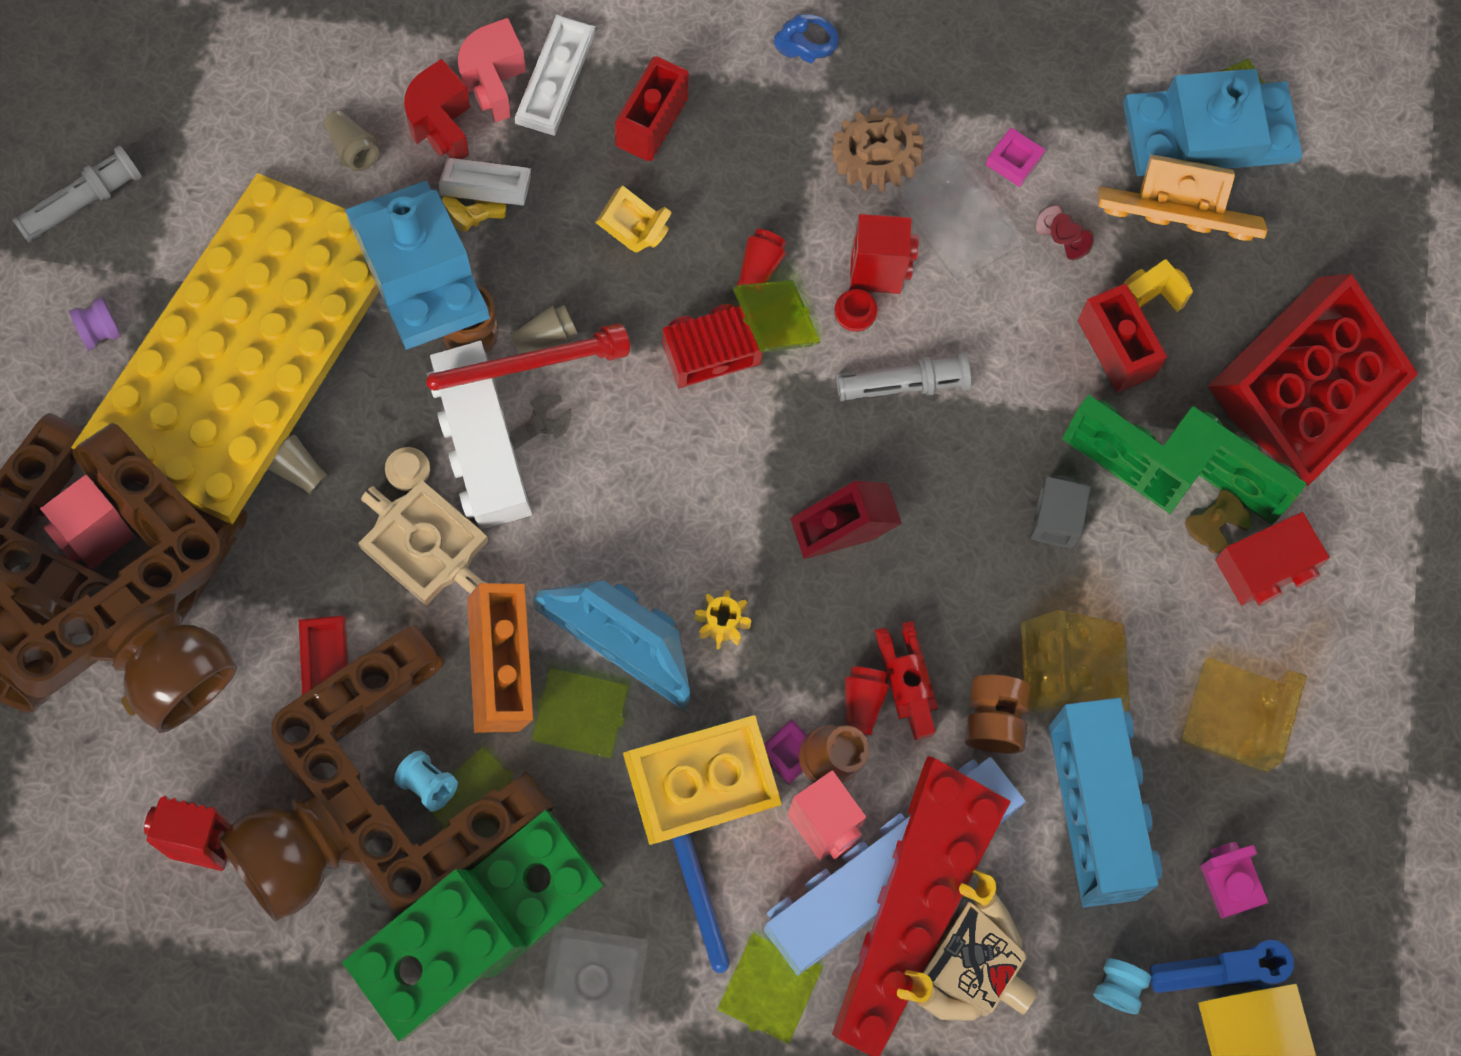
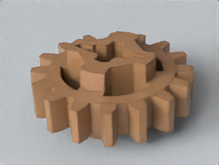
[832,107,924,192]

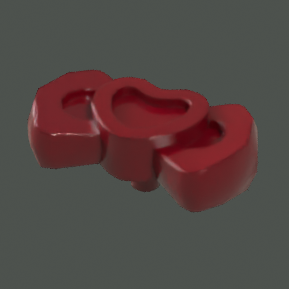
[1036,204,1094,261]

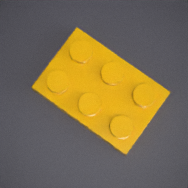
[623,715,782,845]

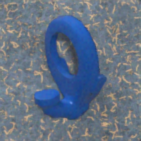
[773,14,839,63]

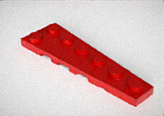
[832,756,1011,1056]

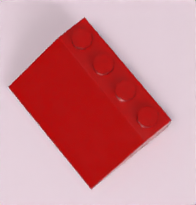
[1208,273,1418,486]

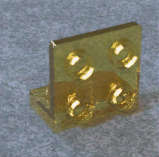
[1021,610,1130,712]
[1181,658,1307,773]

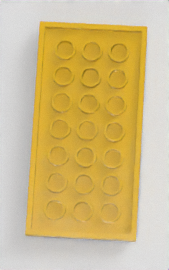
[71,173,379,525]

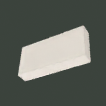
[439,158,531,206]

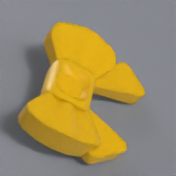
[442,196,506,232]

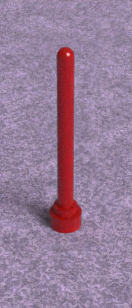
[426,323,630,391]

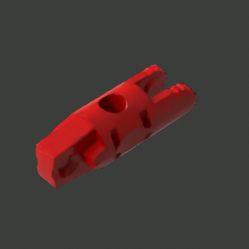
[874,621,938,741]

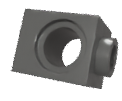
[1030,475,1091,549]

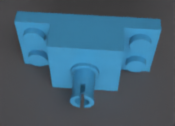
[1123,69,1303,176]
[345,180,490,350]

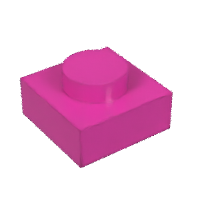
[985,128,1046,187]

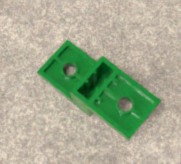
[1062,394,1307,525]
[342,810,607,1042]

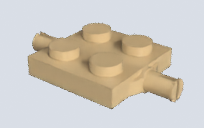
[359,479,489,606]

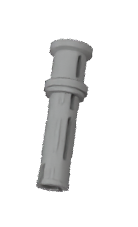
[12,145,142,243]
[836,352,971,401]

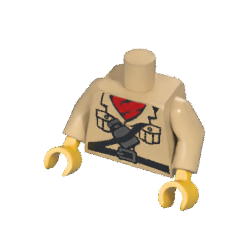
[897,870,1039,1021]

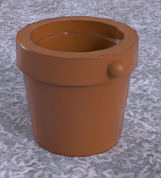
[798,725,870,784]

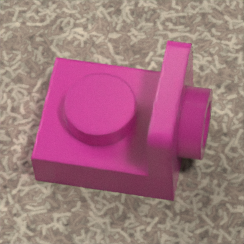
[1200,842,1268,919]

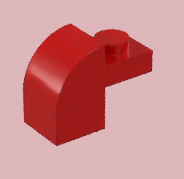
[404,58,470,160]

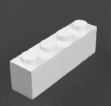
[426,341,532,530]

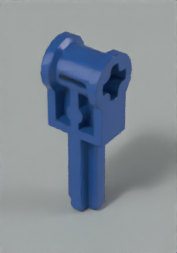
[1149,940,1294,993]

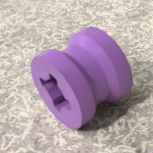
[69,297,122,351]

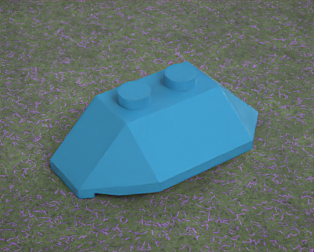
[533,580,690,710]

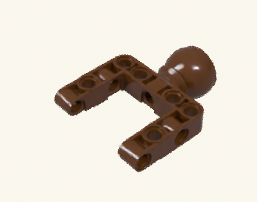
[0,413,247,713]
[0,423,238,733]
[218,625,554,922]

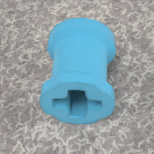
[394,750,458,812]

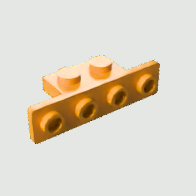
[1097,154,1268,241]

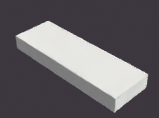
[515,15,595,136]

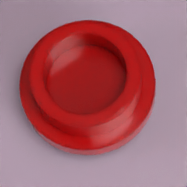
[834,289,878,332]

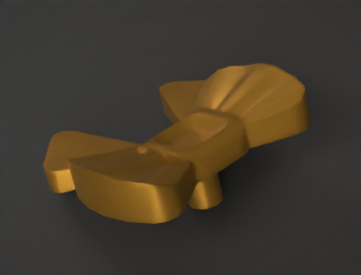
[1184,490,1251,554]

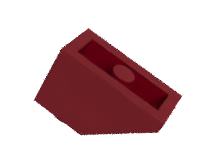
[790,480,902,559]

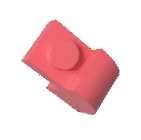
[458,18,526,123]

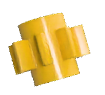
[694,590,751,650]

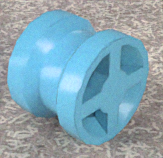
[1093,958,1152,1014]

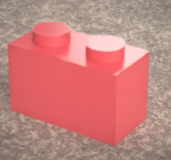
[40,475,135,570]
[787,770,867,861]

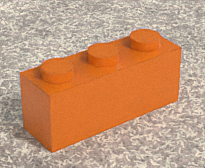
[467,583,533,733]

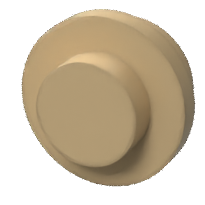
[385,447,430,491]

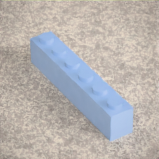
[764,757,1026,977]

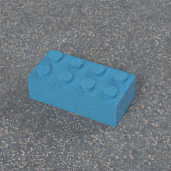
[1048,698,1162,908]

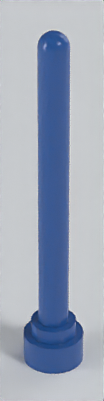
[672,833,730,973]

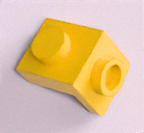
[595,185,672,253]
[1124,259,1193,312]

